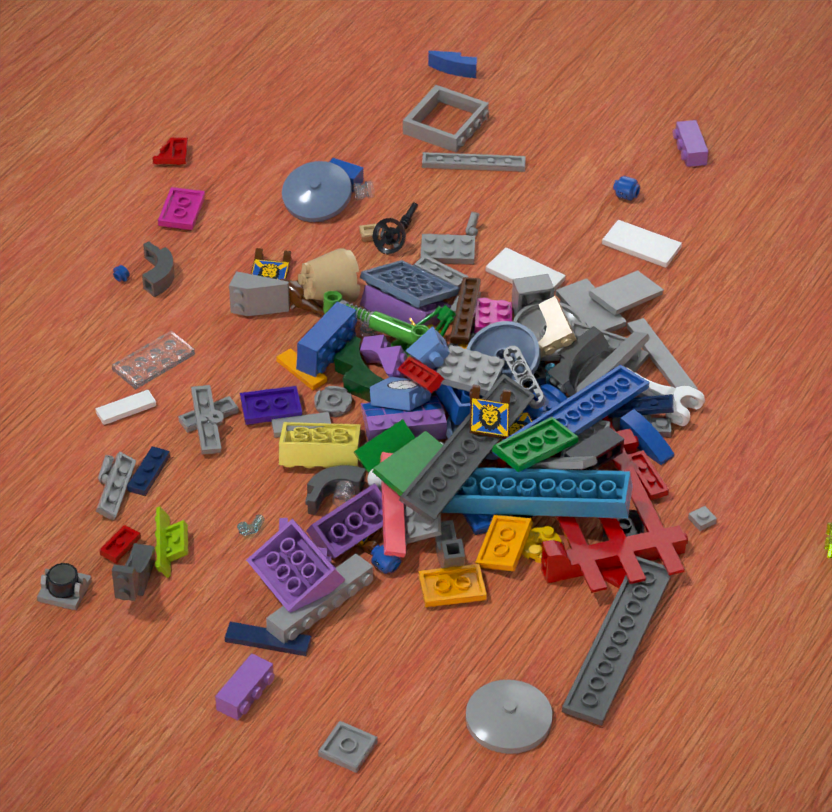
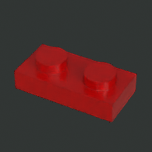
[99,525,141,563]

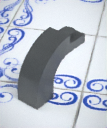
[142,241,174,297]
[305,465,366,515]
[435,520,465,568]

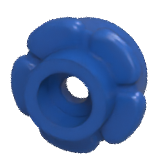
[113,265,130,282]

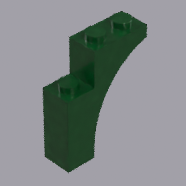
[334,336,385,402]

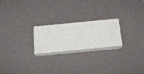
[96,390,156,425]

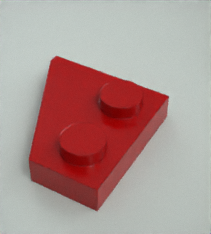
[152,137,188,165]

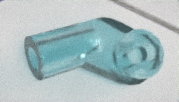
[237,515,265,536]

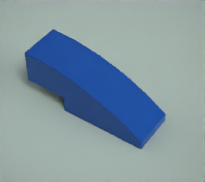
[428,51,477,78]
[619,409,674,465]

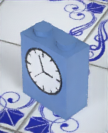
[370,377,431,411]

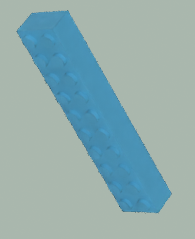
[441,468,633,518]

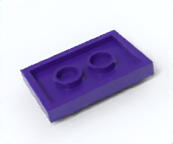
[240,386,302,425]

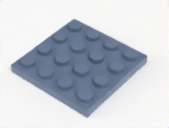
[360,260,460,308]

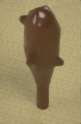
[280,279,325,317]

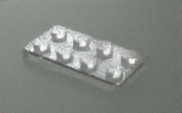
[112,331,195,390]

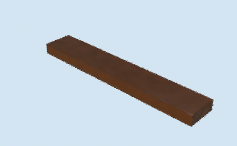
[450,277,481,345]

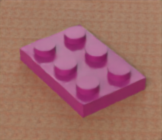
[158,187,205,230]
[474,298,512,333]

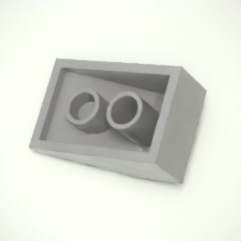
[229,271,290,316]

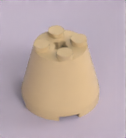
[298,248,360,303]

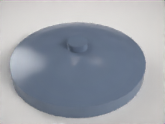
[282,161,352,222]
[467,321,541,382]

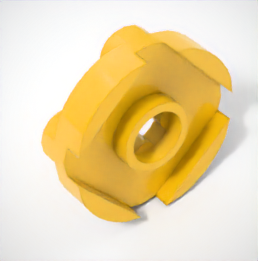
[522,526,561,563]

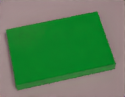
[354,419,415,474]

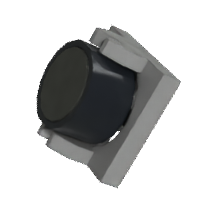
[37,563,92,610]

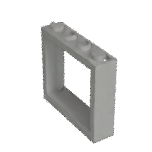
[403,85,490,153]

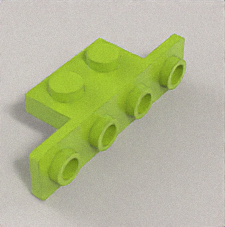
[155,506,188,578]

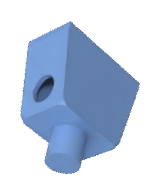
[406,326,450,369]

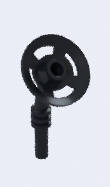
[372,202,418,254]

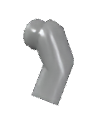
[465,211,480,236]
[98,455,114,484]

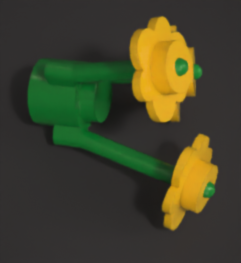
[409,305,456,346]

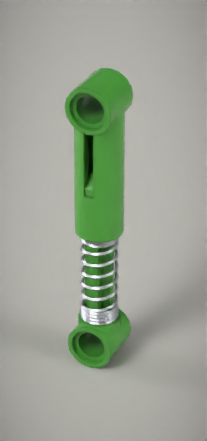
[323,291,429,346]

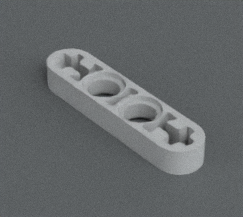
[503,346,545,409]

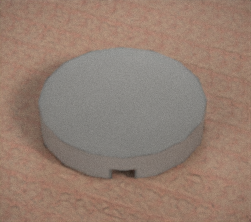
[314,386,352,417]

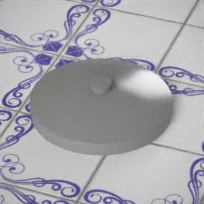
[513,301,586,361]
[466,680,552,754]

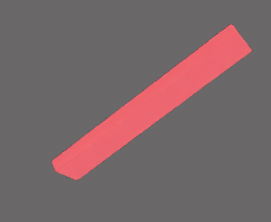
[380,452,406,557]

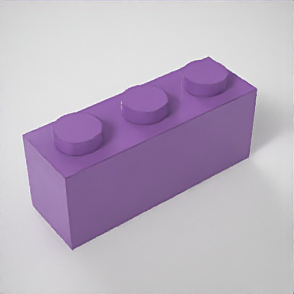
[673,120,708,167]
[215,653,275,721]

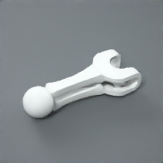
[625,367,705,426]

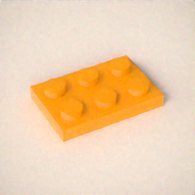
[475,515,533,571]
[418,564,487,607]

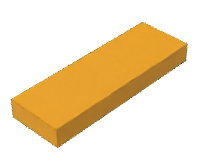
[276,348,327,390]

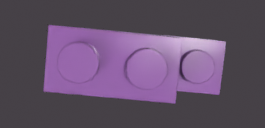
[360,335,408,378]

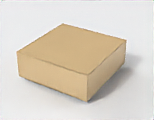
[359,224,380,242]

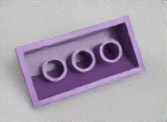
[306,483,383,559]

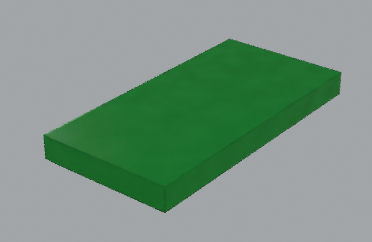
[492,417,579,472]
[372,431,443,496]

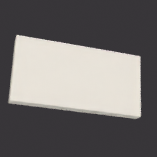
[602,220,682,268]
[485,248,566,291]

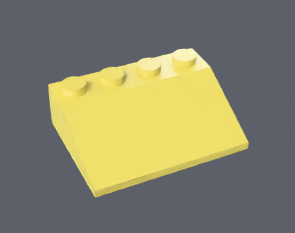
[279,422,361,469]

